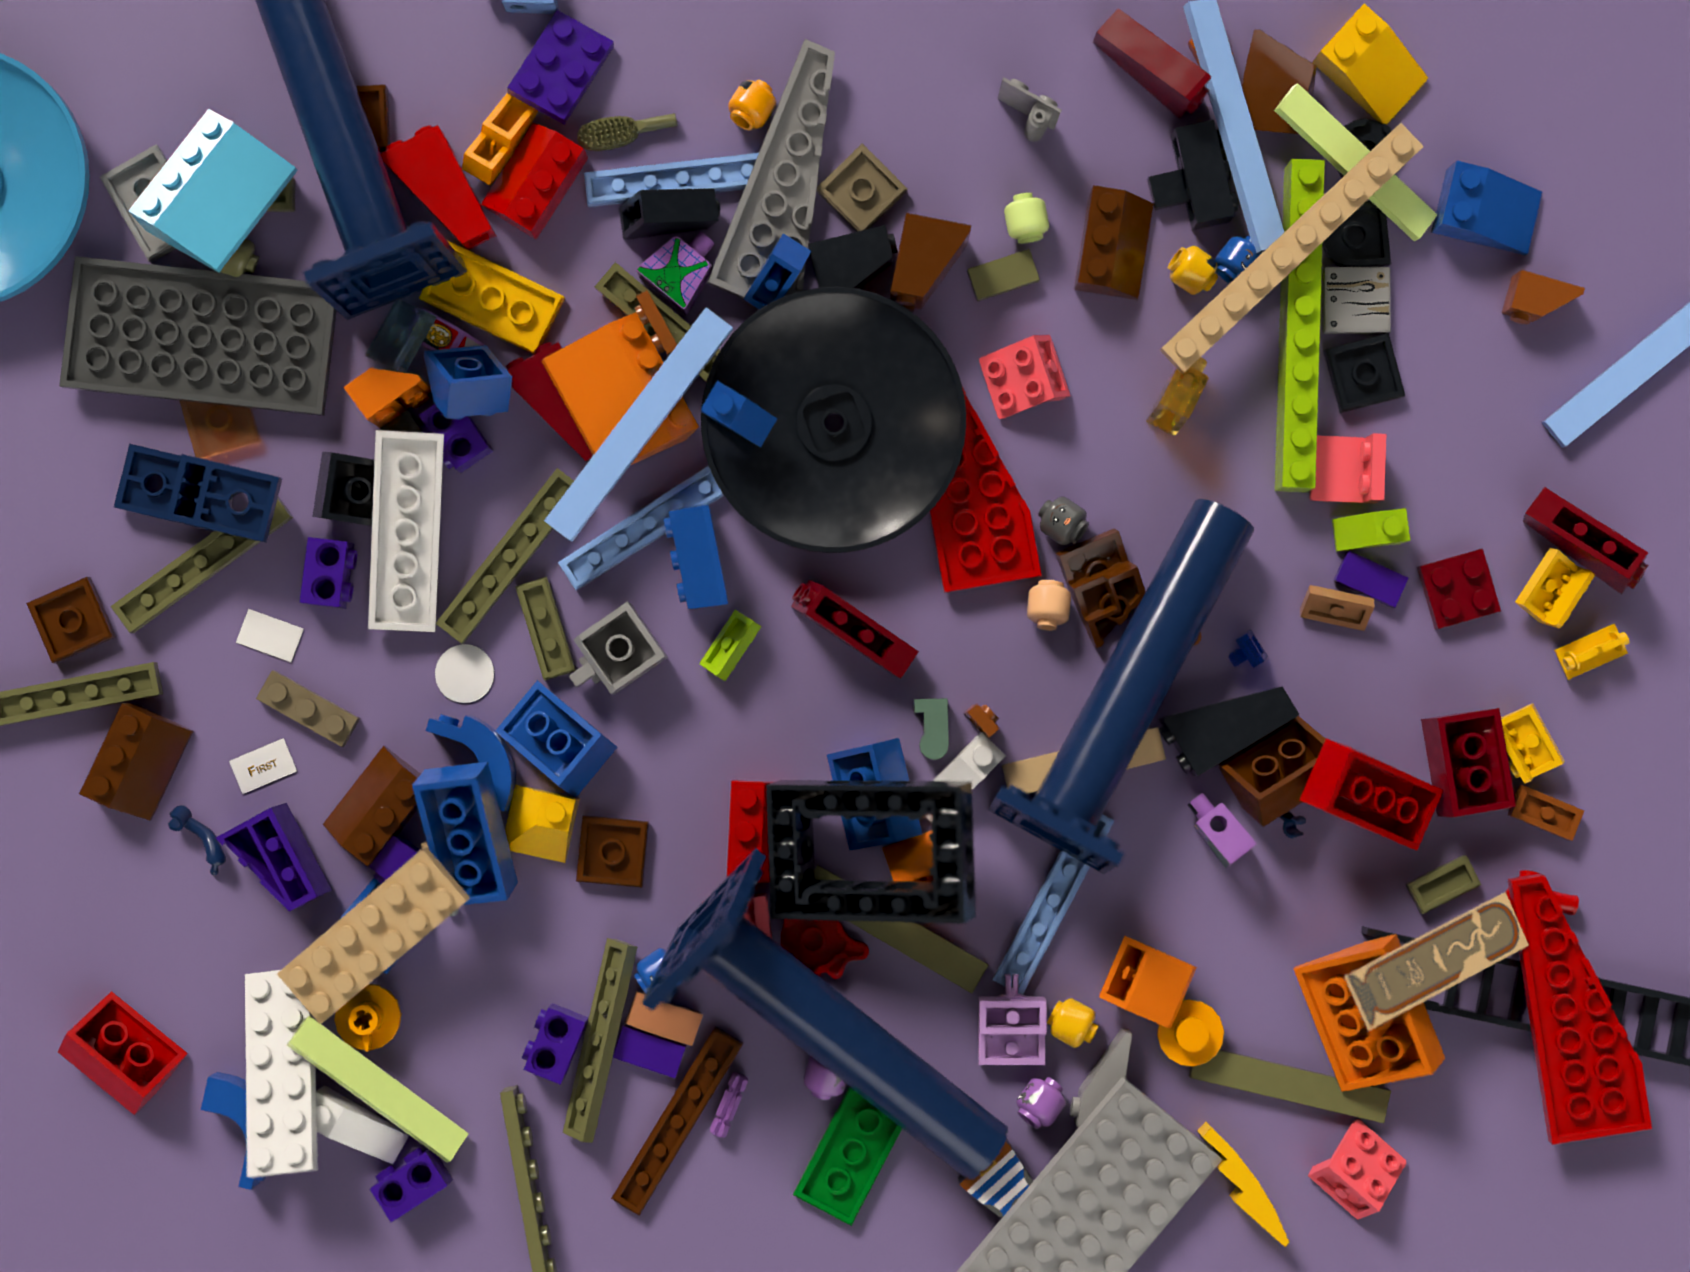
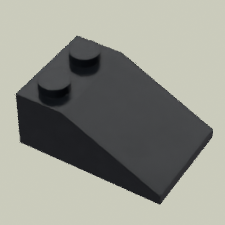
[312,452,375,526]

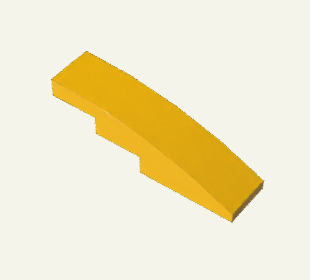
[1198,1122,1289,1247]

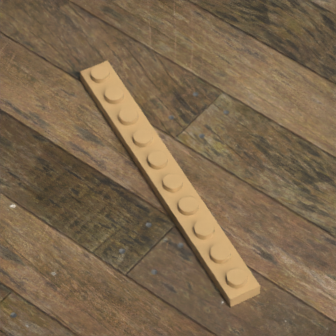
[1160,123,1424,374]

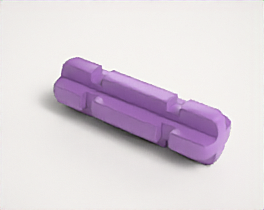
[710,1072,748,1138]

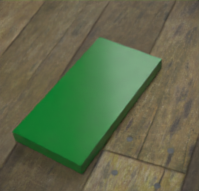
[793,1086,902,1226]

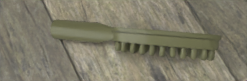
[577,113,678,151]

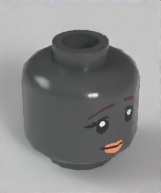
[1038,496,1089,545]

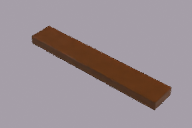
[611,1026,743,1216]

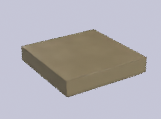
[816,143,908,232]

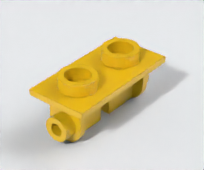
[1554,623,1630,680]

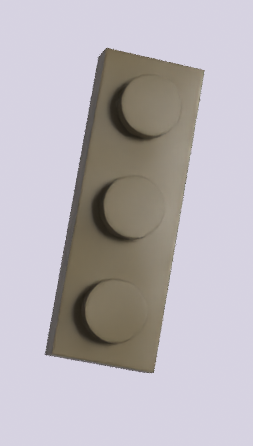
[256,670,360,747]

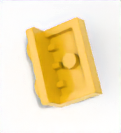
[1515,548,1595,629]
[1501,703,1565,784]

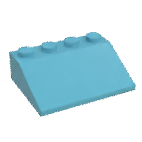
[129,109,298,273]

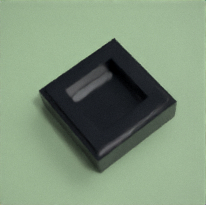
[1147,169,1188,211]

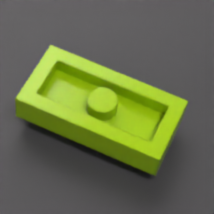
[699,609,762,681]

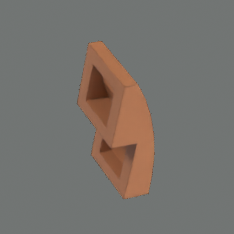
[625,991,703,1046]

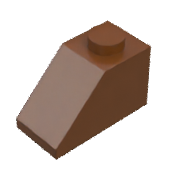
[1502,270,1585,324]

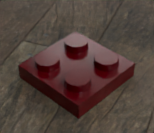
[1417,548,1501,630]

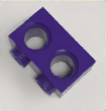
[419,404,493,473]
[299,537,358,609]
[522,1003,589,1085]
[370,1147,453,1223]

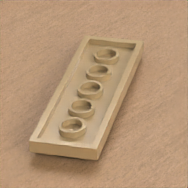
[277,847,470,1024]

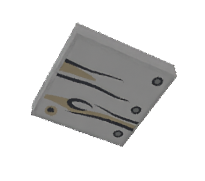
[1322,267,1391,334]

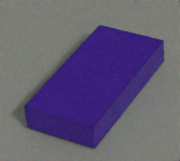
[1333,551,1409,608]
[613,1025,686,1078]

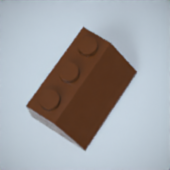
[1074,185,1154,300]
[79,703,193,821]
[1218,716,1325,827]
[323,746,421,866]

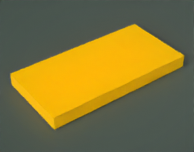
[419,240,565,355]

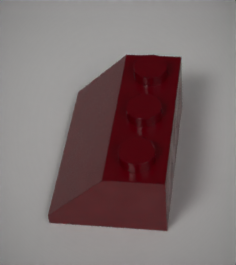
[1421,708,1516,817]

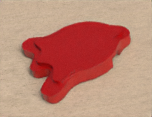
[780,919,869,979]

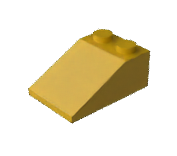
[1312,3,1429,125]

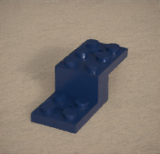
[114,444,283,543]

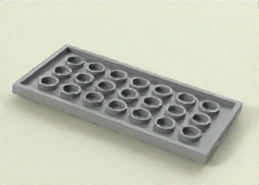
[957,1076,1223,1272]

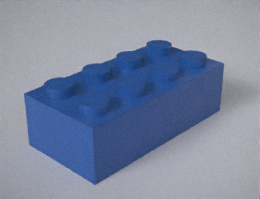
[412,762,518,905]

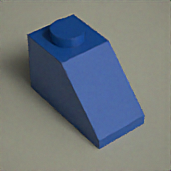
[743,233,811,310]
[700,381,777,447]

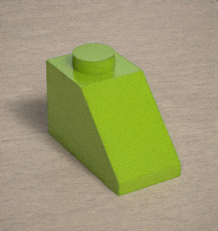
[1332,508,1410,552]

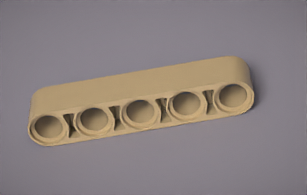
[1002,727,1166,794]

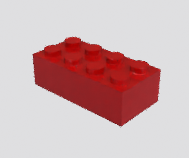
[1299,738,1444,851]

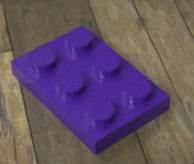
[507,10,614,125]

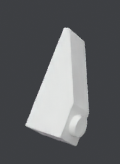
[926,732,1006,823]
[316,1085,410,1164]

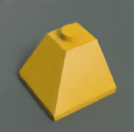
[505,784,580,863]

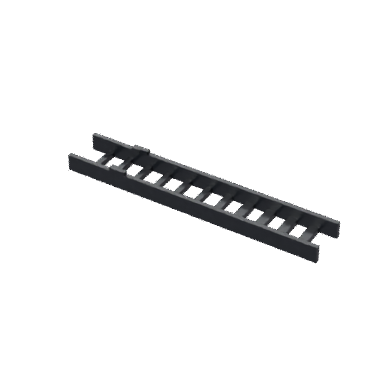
[1361,926,1690,1066]

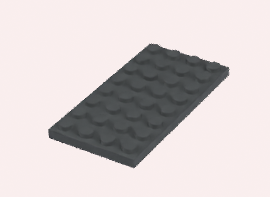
[59,256,337,416]

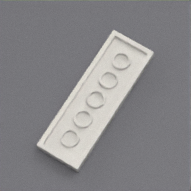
[368,430,444,632]
[245,970,318,1178]

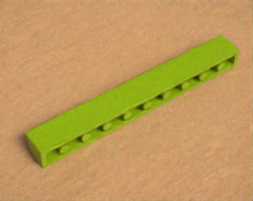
[1275,159,1325,492]

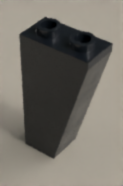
[1159,686,1300,776]

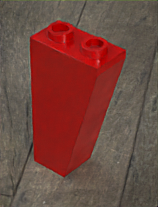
[381,125,497,250]

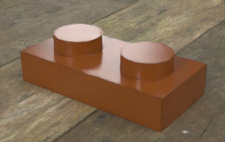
[635,290,677,357]
[964,704,1000,738]
[1508,785,1585,841]

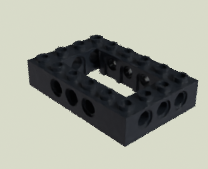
[766,780,976,924]

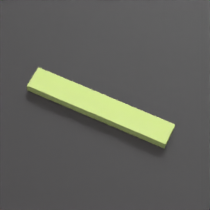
[1274,83,1438,241]
[287,1016,469,1163]

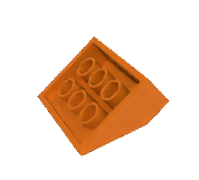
[542,312,699,465]
[1293,934,1446,1092]

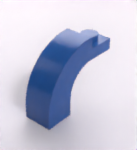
[425,714,516,811]
[201,1072,266,1190]

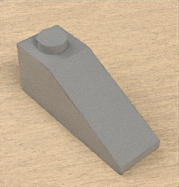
[1070,1028,1132,1127]

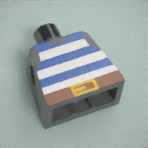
[958,1138,1033,1218]

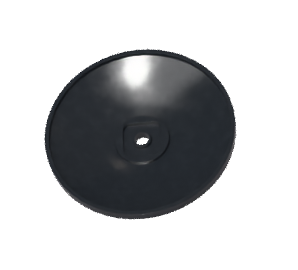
[701,287,966,553]

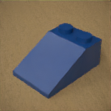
[1431,161,1542,256]
[495,680,618,798]

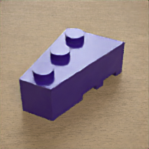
[216,803,332,912]

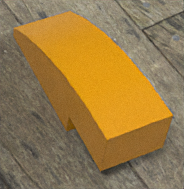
[462,92,538,185]

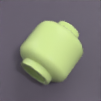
[1004,192,1049,244]

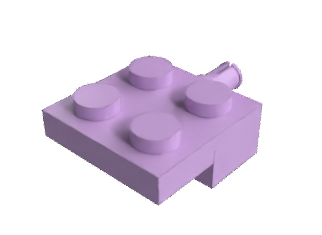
[978,974,1046,1065]

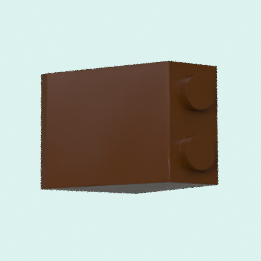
[890,213,972,312]

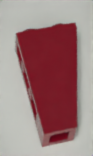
[1093,8,1212,119]
[505,342,593,463]
[1523,487,1649,594]
[791,580,919,679]

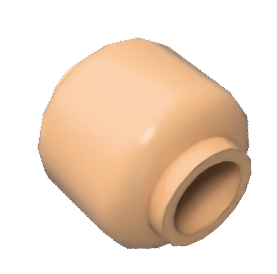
[1027,580,1071,631]

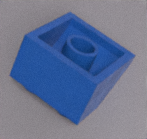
[424,345,512,419]

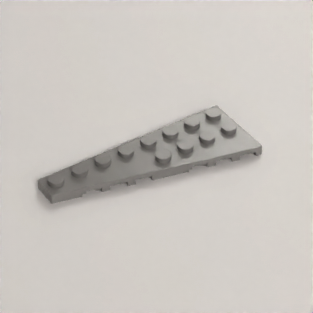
[707,39,835,299]

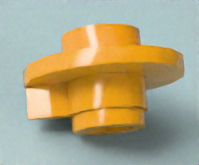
[334,984,402,1052]
[1157,999,1224,1067]

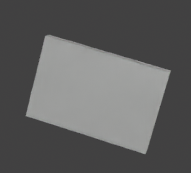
[100,145,176,263]

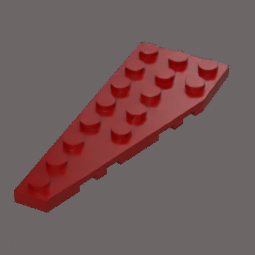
[929,387,1042,593]
[1508,874,1652,1145]

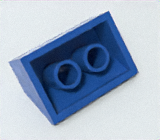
[663,503,728,609]
[827,738,922,851]

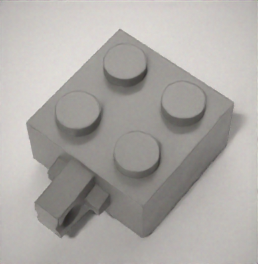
[569,601,668,695]

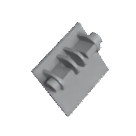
[997,78,1062,142]

